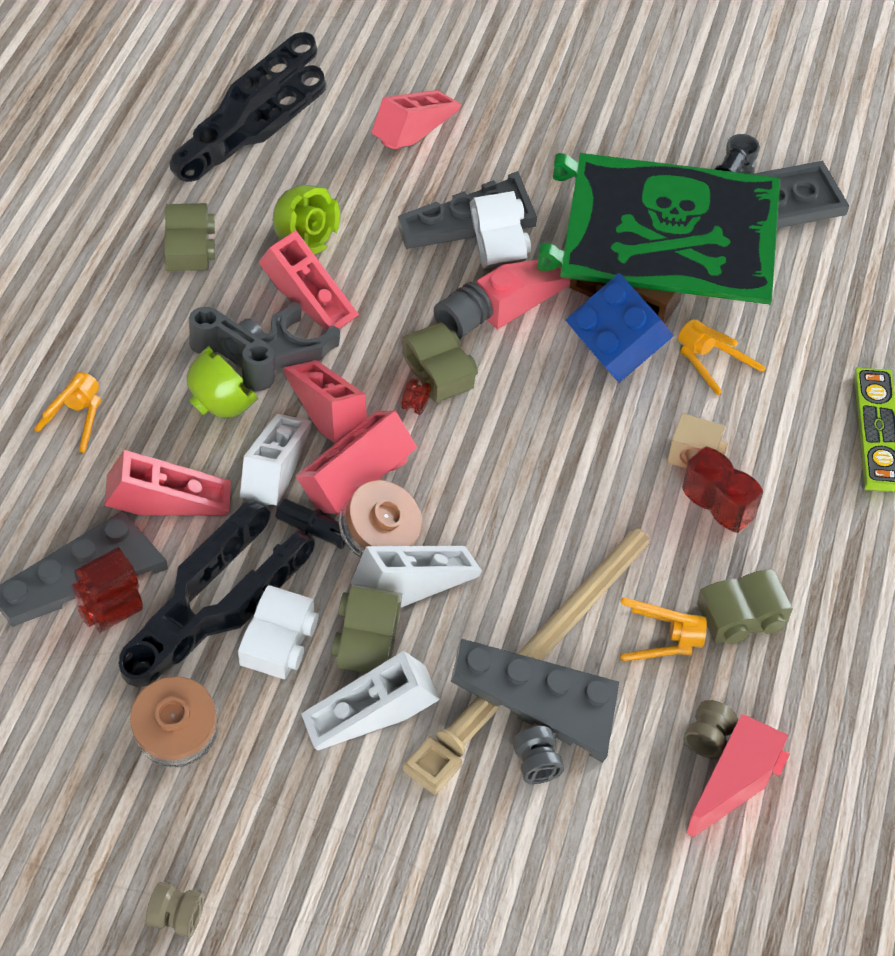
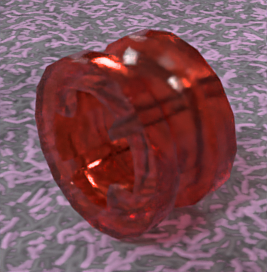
[401,378,431,415]

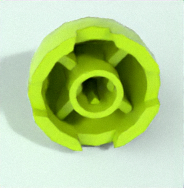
[272,185,340,255]
[186,346,259,419]

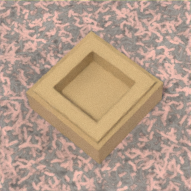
[403,736,462,796]

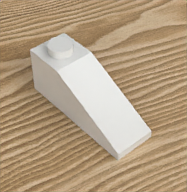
[240,414,312,506]
[350,546,482,607]
[301,651,440,750]

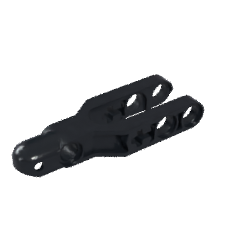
[169,32,327,182]
[118,499,315,687]

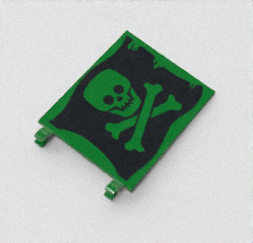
[537,153,781,305]

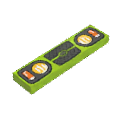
[853,367,895,492]

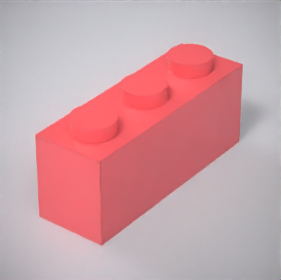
[296,410,418,515]

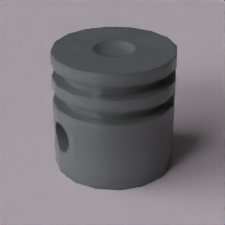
[433,282,493,339]

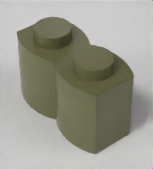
[165,203,215,271]
[402,322,478,403]
[697,569,793,644]
[332,585,403,673]

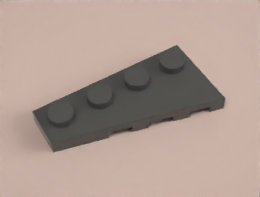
[398,171,537,249]
[0,511,168,627]
[451,639,619,763]

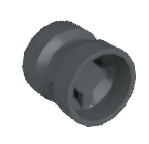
[724,134,760,174]
[512,726,564,784]

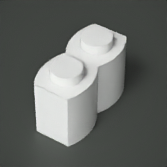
[470,191,531,269]
[238,585,319,680]

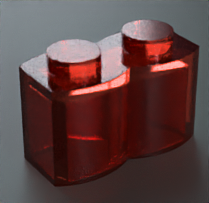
[682,446,763,533]
[71,547,143,633]

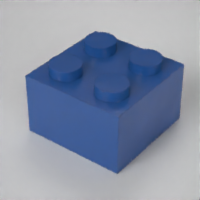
[565,273,674,383]

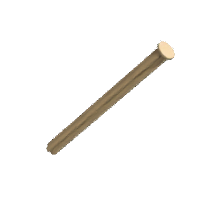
[437,528,649,757]

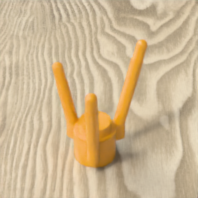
[678,319,766,395]
[34,372,102,453]
[620,597,707,661]

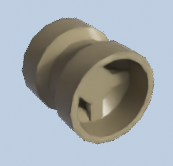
[683,700,738,759]
[145,882,204,938]

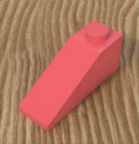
[371,90,461,149]
[258,231,359,331]
[476,260,571,330]
[284,360,367,444]
[104,450,231,516]
[686,714,790,837]

